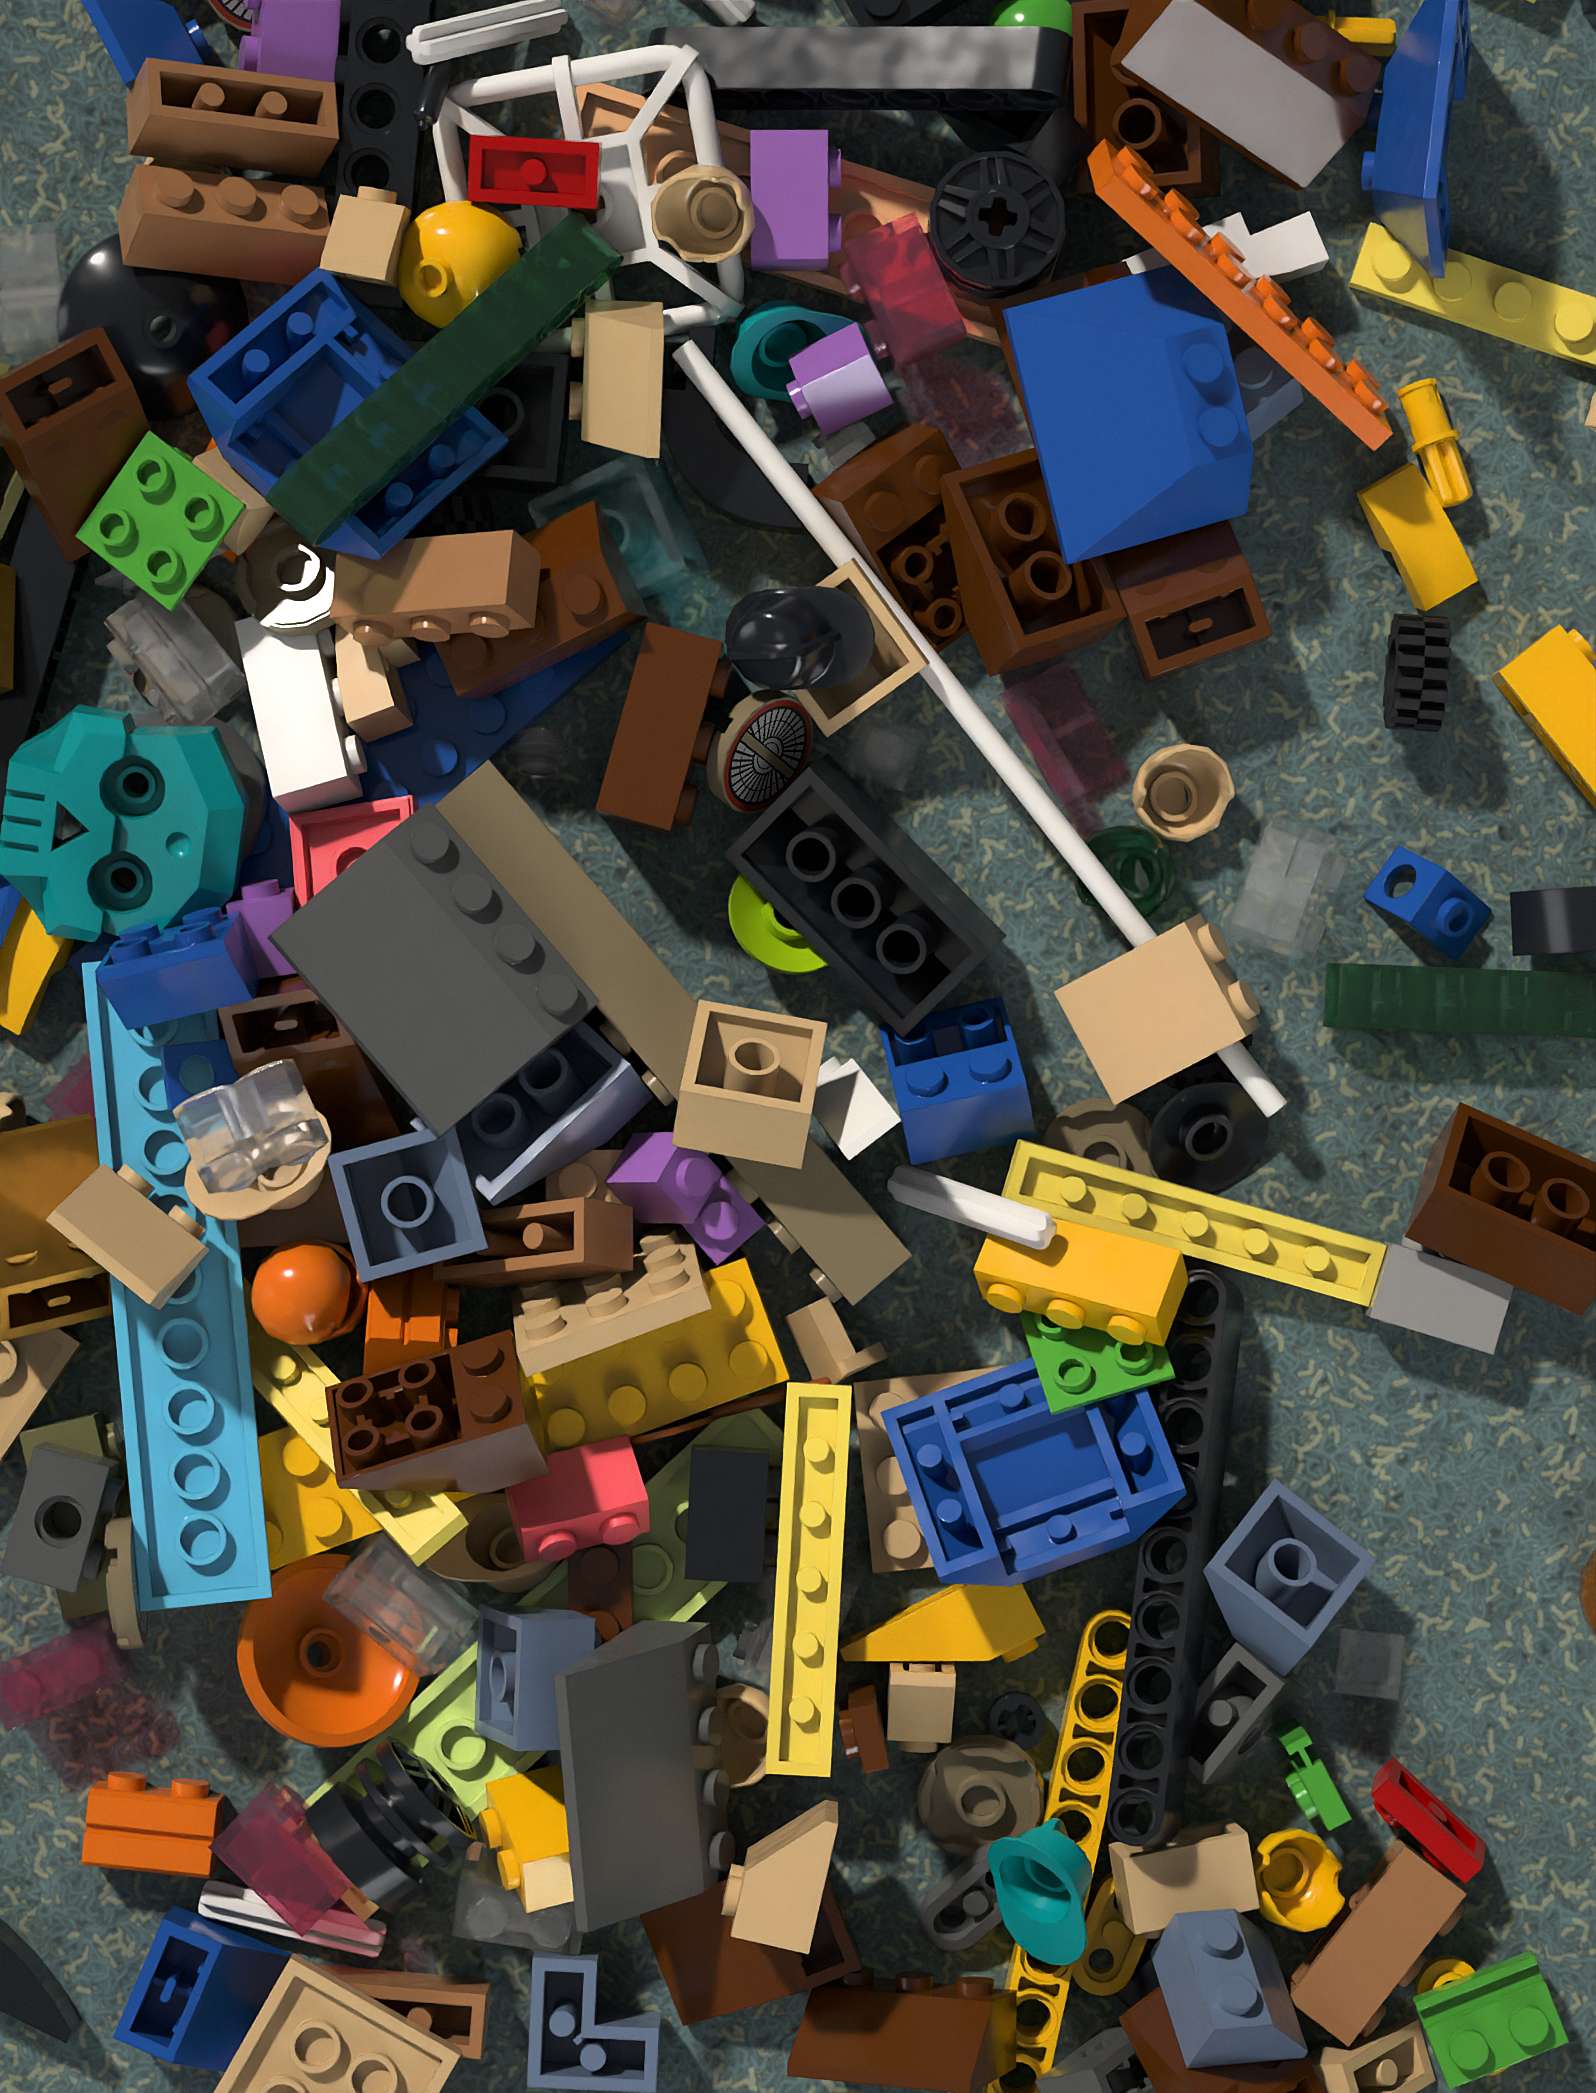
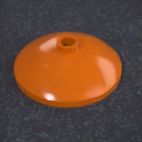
[237,1554,423,1748]

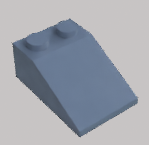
[410,1020,653,1206]

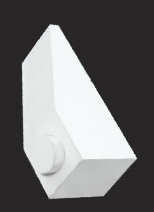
[812,1056,901,1160]

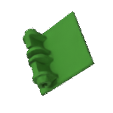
[76,430,247,612]
[1018,1309,1176,1415]

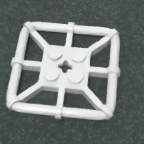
[432,44,745,354]

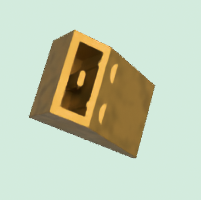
[0,1113,113,1342]

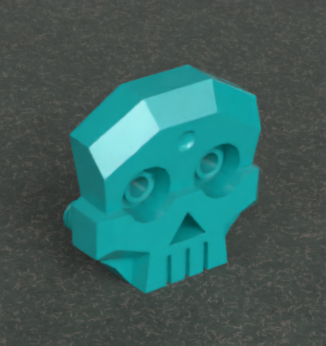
[0,705,250,942]

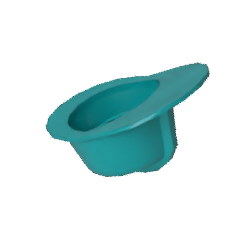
[730,299,878,403]
[987,1818,1092,1966]

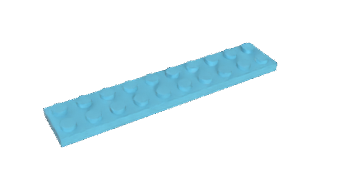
[82,961,273,1612]

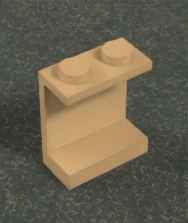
[1054,913,1261,1105]

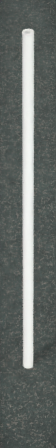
[672,340,1287,1117]

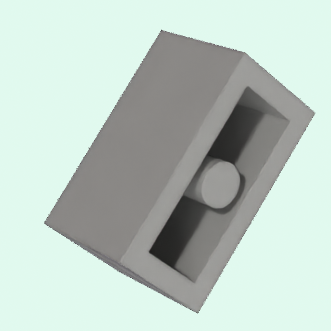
[1363,1234,1514,1355]

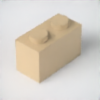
[1108,1818,1260,1939]

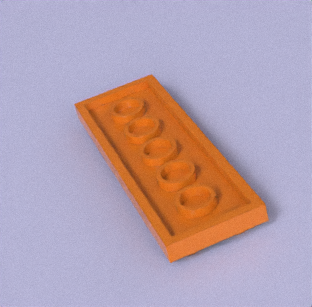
[1087,138,1393,452]

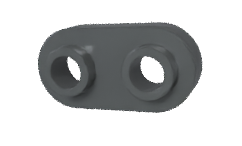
[920,1844,1003,1951]

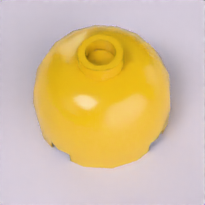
[397,200,527,331]

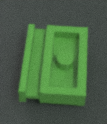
[1272,1717,1352,1831]
[1411,1950,1569,2090]

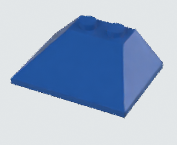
[1361,0,1472,278]
[1002,264,1254,564]
[186,265,509,561]
[880,1357,1187,1587]

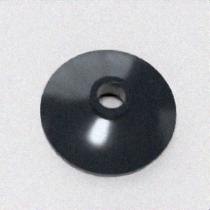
[1147,1079,1269,1193]

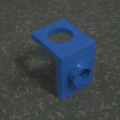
[1363,846,1492,961]
[160,1039,245,1111]

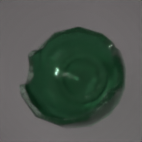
[1071,824,1177,919]

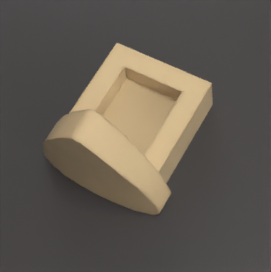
[192,447,277,556]
[783,1296,888,1384]

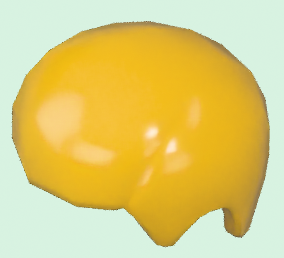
[1252,1828,1345,1932]

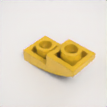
[1356,462,1479,611]
[0,895,75,1035]

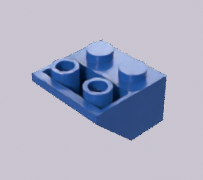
[95,907,261,1030]
[879,996,1036,1166]
[113,1904,291,2072]

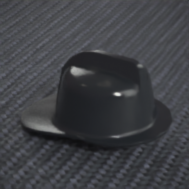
[725,586,875,690]

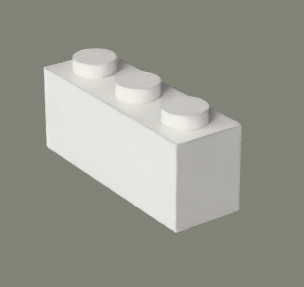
[234,617,367,815]

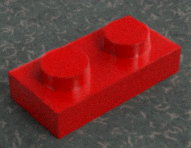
[467,134,602,209]
[1371,1757,1486,1884]

